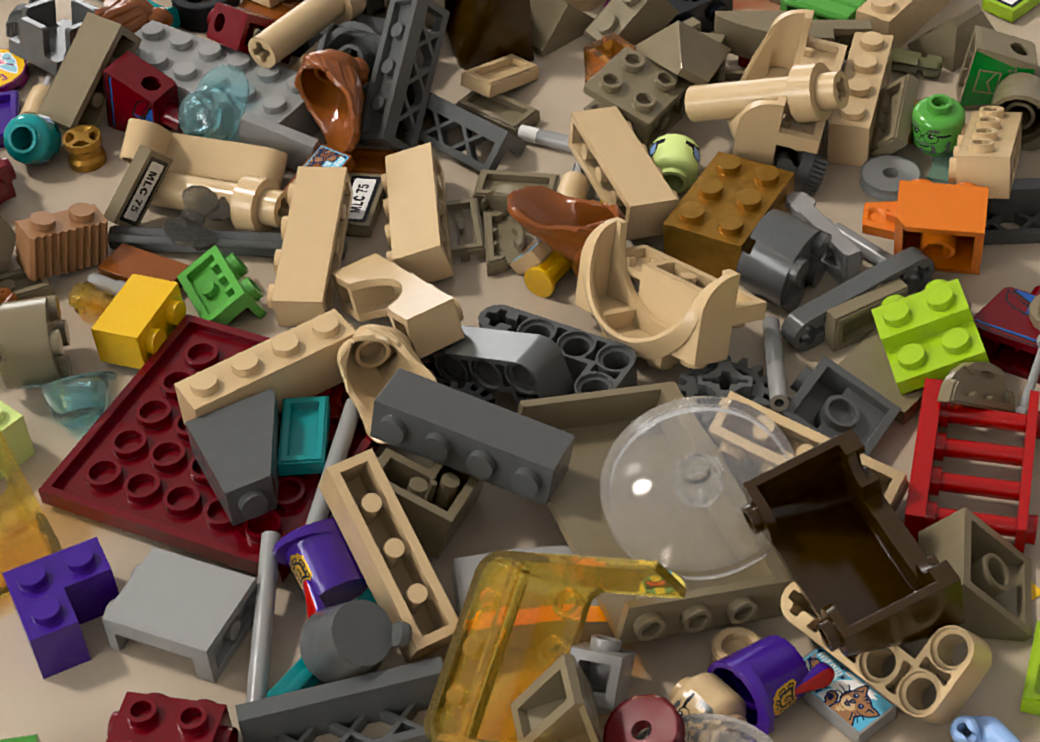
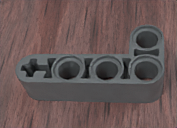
[478,304,637,394]
[420,326,574,407]

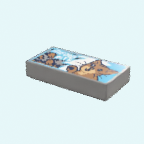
[802,645,897,742]

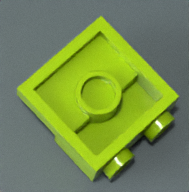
[871,278,990,395]

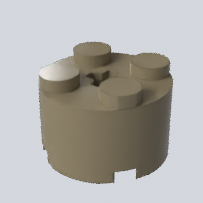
[0,294,72,390]

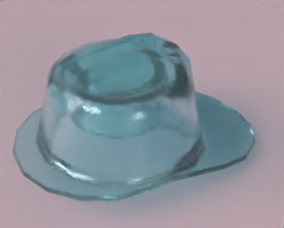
[178,65,249,141]
[20,371,118,429]

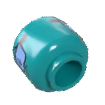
[3,113,62,164]

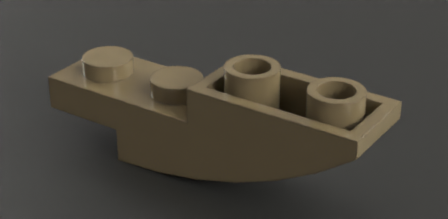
[714,11,872,60]

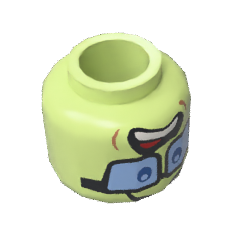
[648,133,701,194]

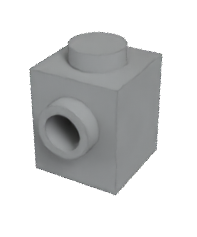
[570,635,636,714]

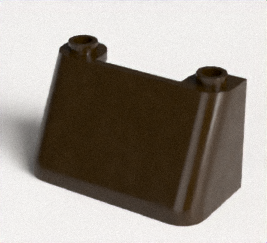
[445,0,534,70]
[741,428,965,656]

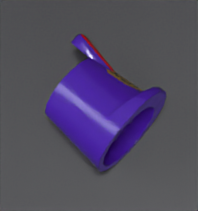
[272,517,368,619]
[707,635,835,740]

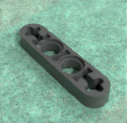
[781,247,935,351]

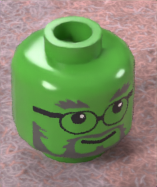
[911,94,965,157]

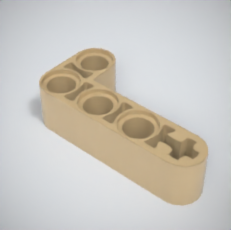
[120,118,289,190]
[780,581,992,725]

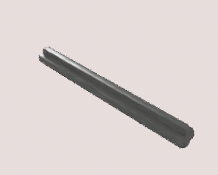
[108,225,347,260]

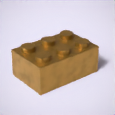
[663,151,795,286]

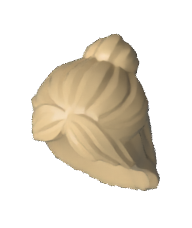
[337,324,437,444]

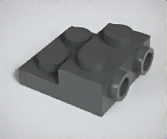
[772,355,901,456]

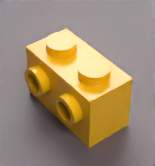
[91,274,186,369]

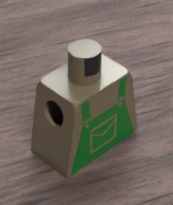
[956,25,1040,110]

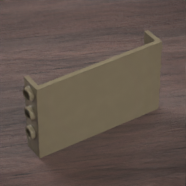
[517,381,794,643]

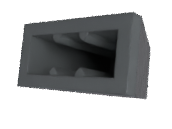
[185,388,281,526]

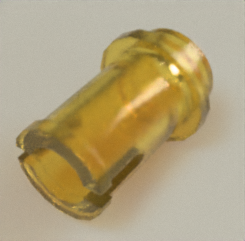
[69,281,116,316]

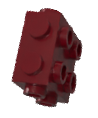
[106,691,238,742]

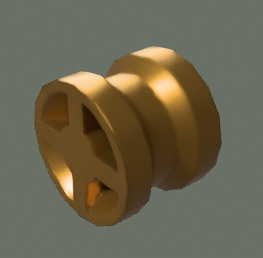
[62,125,107,173]

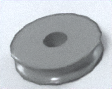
[859,154,922,201]

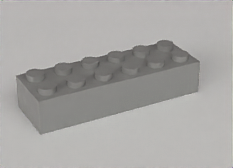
[134,20,321,142]

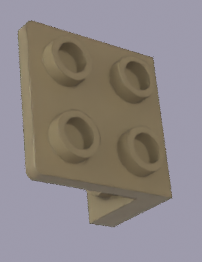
[583,47,691,150]

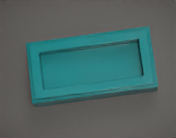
[277,396,331,476]

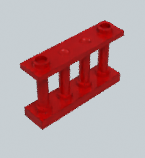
[904,378,1040,554]

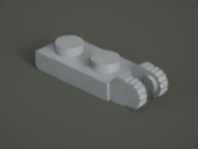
[785,191,863,285]

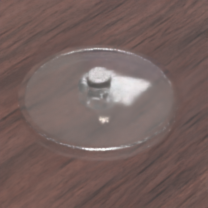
[600,396,795,580]

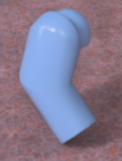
[950,715,1021,742]

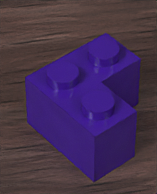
[2,537,119,679]

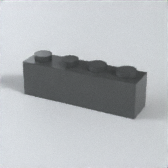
[370,368,575,506]

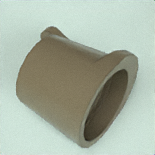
[990,72,1040,151]

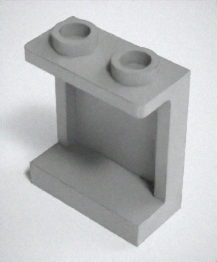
[101,547,257,683]

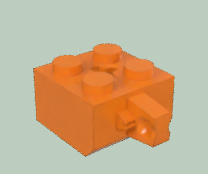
[862,179,989,275]

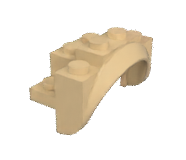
[726,9,848,165]
[575,217,767,370]

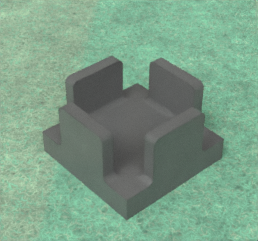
[9,0,99,76]

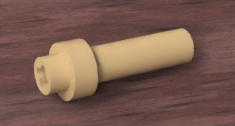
[248,0,366,68]
[684,62,849,123]
[150,171,290,232]

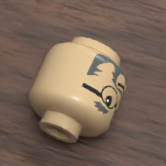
[670,673,747,742]

